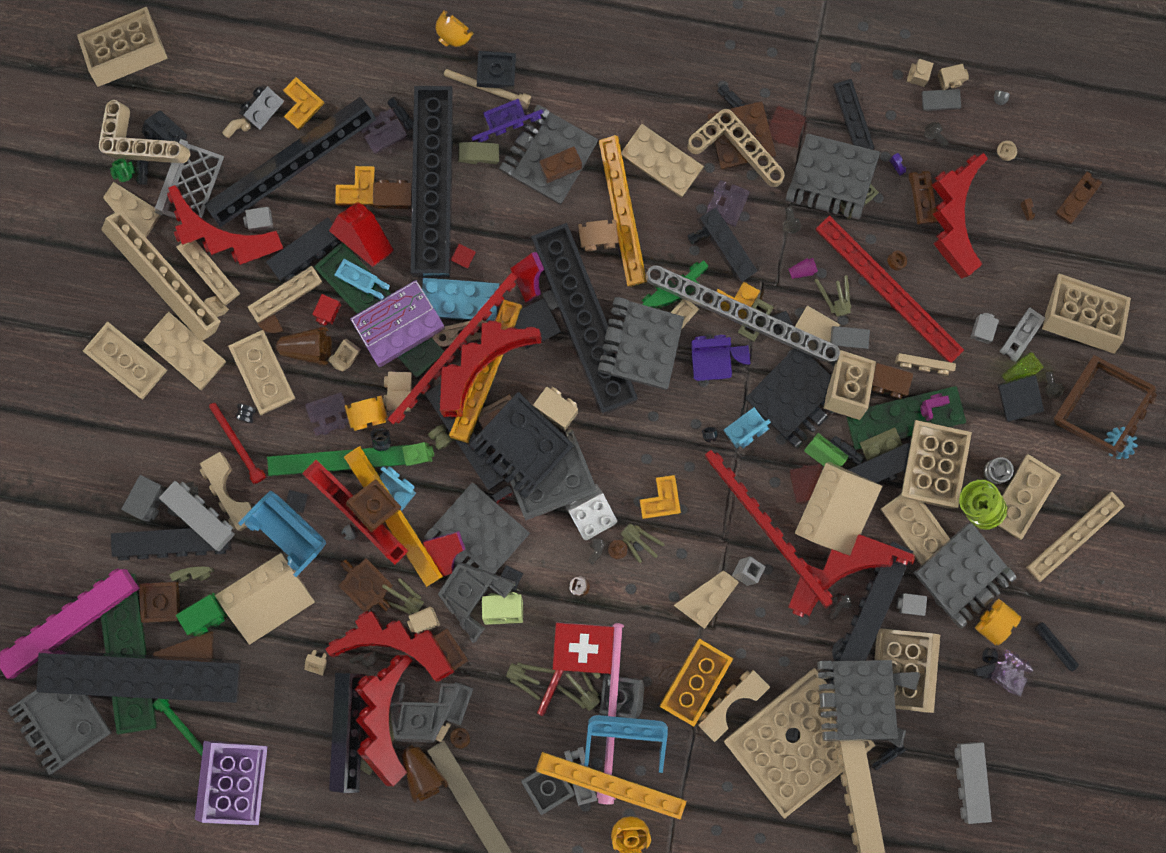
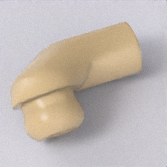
[222,118,251,138]

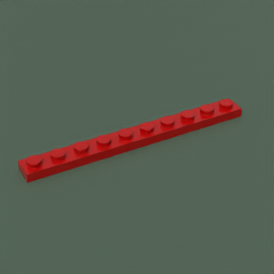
[815,215,964,363]
[387,272,517,425]
[705,450,833,609]

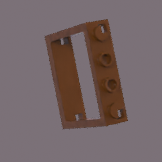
[1054,355,1158,457]

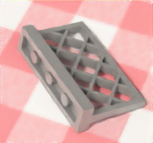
[155,139,224,219]

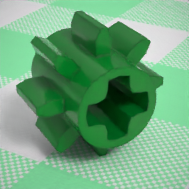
[110,158,134,182]

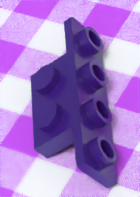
[471,99,544,142]

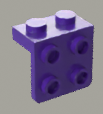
[691,335,732,381]

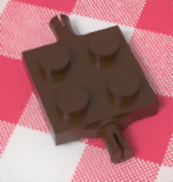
[338,558,393,612]

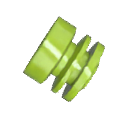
[959,480,1007,530]

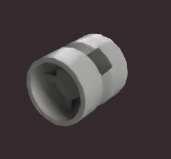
[983,457,1014,484]

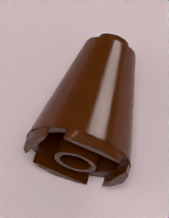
[276,327,332,365]
[401,745,449,803]

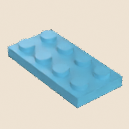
[422,278,499,321]

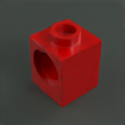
[312,294,341,326]

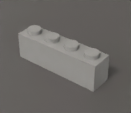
[159,481,235,551]
[954,742,992,824]

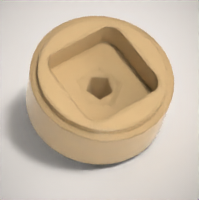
[997,141,1017,161]

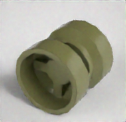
[428,424,454,450]

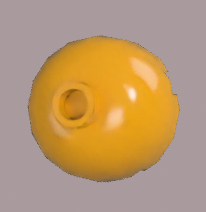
[435,11,473,47]
[611,816,651,853]

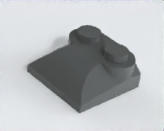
[600,674,645,719]

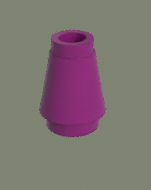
[789,258,818,279]

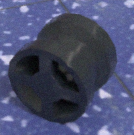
[234,404,257,424]
[370,427,391,451]

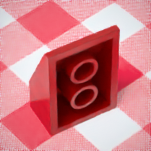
[329,202,394,267]

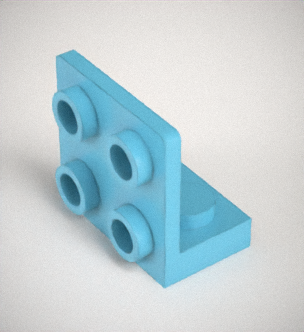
[723,407,771,448]
[379,467,416,511]

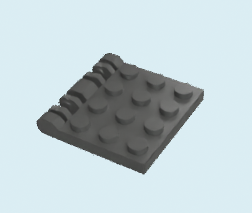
[499,105,599,205]
[786,133,880,220]
[598,297,684,390]
[507,429,598,521]
[424,482,530,574]
[914,522,1017,629]
[817,660,898,741]
[7,690,112,775]

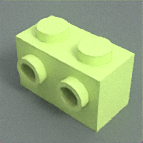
[482,592,523,625]

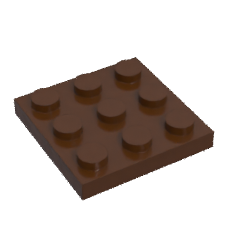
[707,101,776,170]

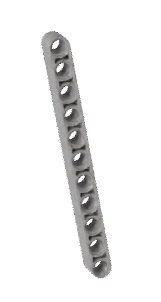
[645,266,840,363]

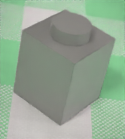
[243,207,274,233]
[970,313,999,344]
[732,556,765,586]
[896,594,927,616]

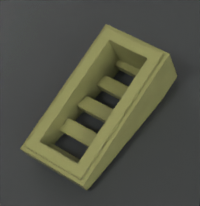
[738,298,774,342]

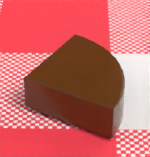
[1020,198,1035,221]
[258,314,284,334]

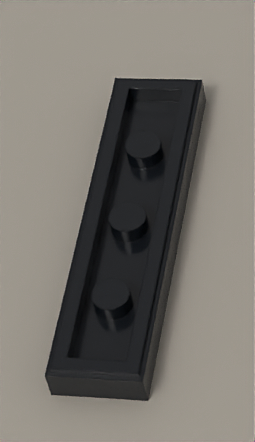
[833,79,875,150]

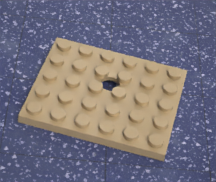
[723,668,875,819]

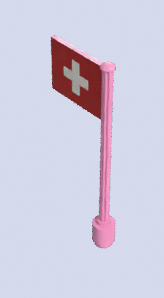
[553,622,624,804]

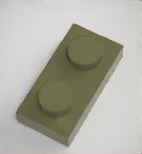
[860,428,903,461]

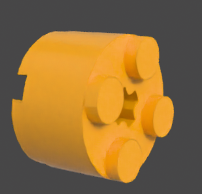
[345,395,388,431]
[975,599,1021,645]

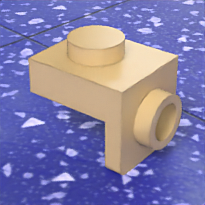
[328,339,361,371]

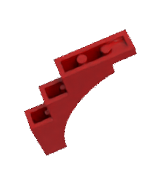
[789,534,916,618]

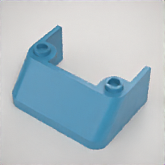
[238,491,326,577]
[584,715,668,773]

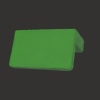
[804,433,848,466]

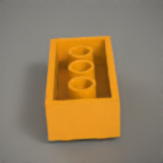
[659,639,733,727]

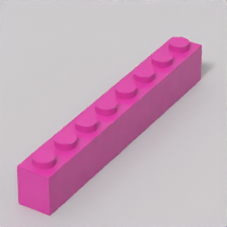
[0,568,140,679]

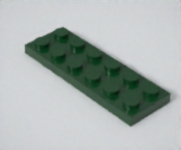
[845,386,966,450]

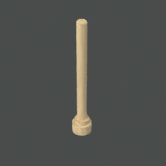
[444,69,531,110]

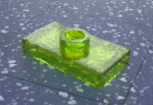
[1001,352,1044,382]

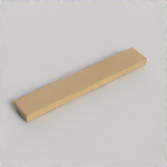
[1026,492,1125,582]

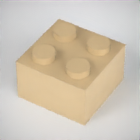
[533,387,578,432]

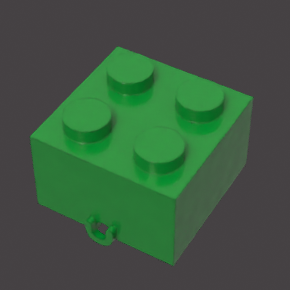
[176,593,228,637]

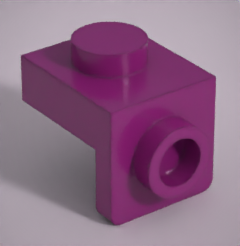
[921,393,950,421]

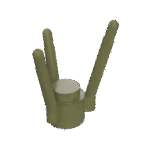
[815,275,852,317]
[621,523,664,563]
[382,578,424,615]
[506,662,555,700]
[557,672,600,711]

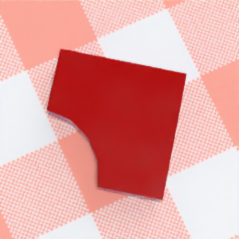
[510,252,544,303]
[423,531,465,576]

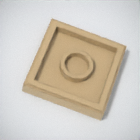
[790,306,840,351]

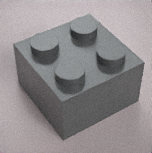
[121,475,168,522]
[521,771,575,815]

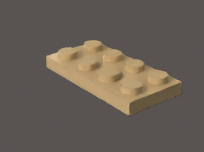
[621,124,704,198]
[143,312,226,391]
[83,322,167,400]
[228,330,296,415]
[998,454,1061,540]
[880,494,950,565]

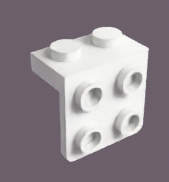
[565,484,617,540]

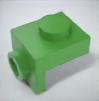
[402,442,434,466]

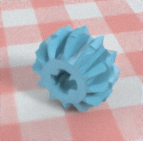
[1104,427,1138,460]

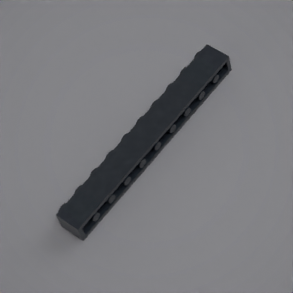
[204,97,376,227]

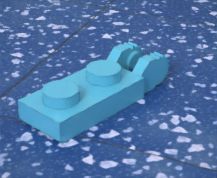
[334,259,390,300]

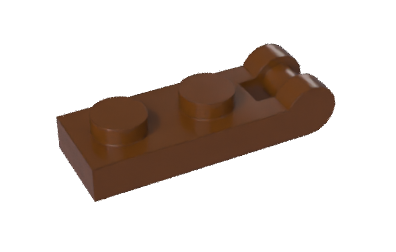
[909,171,938,225]
[1055,171,1102,225]

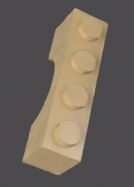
[200,452,253,531]
[697,670,770,742]

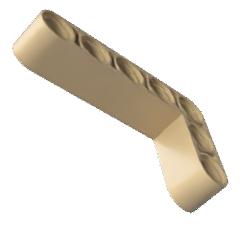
[99,100,190,163]
[687,109,785,187]

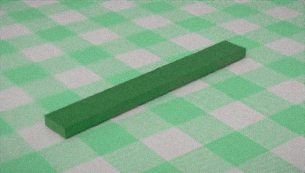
[267,445,422,476]

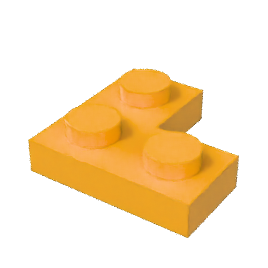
[283,77,324,130]
[335,166,375,205]
[710,282,760,319]
[640,475,681,519]

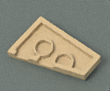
[103,182,161,237]
[673,570,739,629]

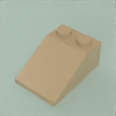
[824,350,876,420]

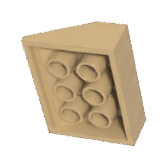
[77,7,168,87]
[1042,274,1131,354]
[901,420,972,509]
[795,462,882,556]
[215,553,315,645]
[875,629,940,713]

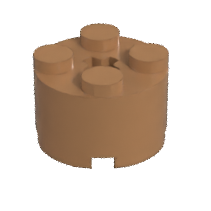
[578,220,619,252]

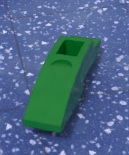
[641,260,708,309]

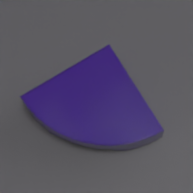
[889,153,906,176]
[730,345,751,365]

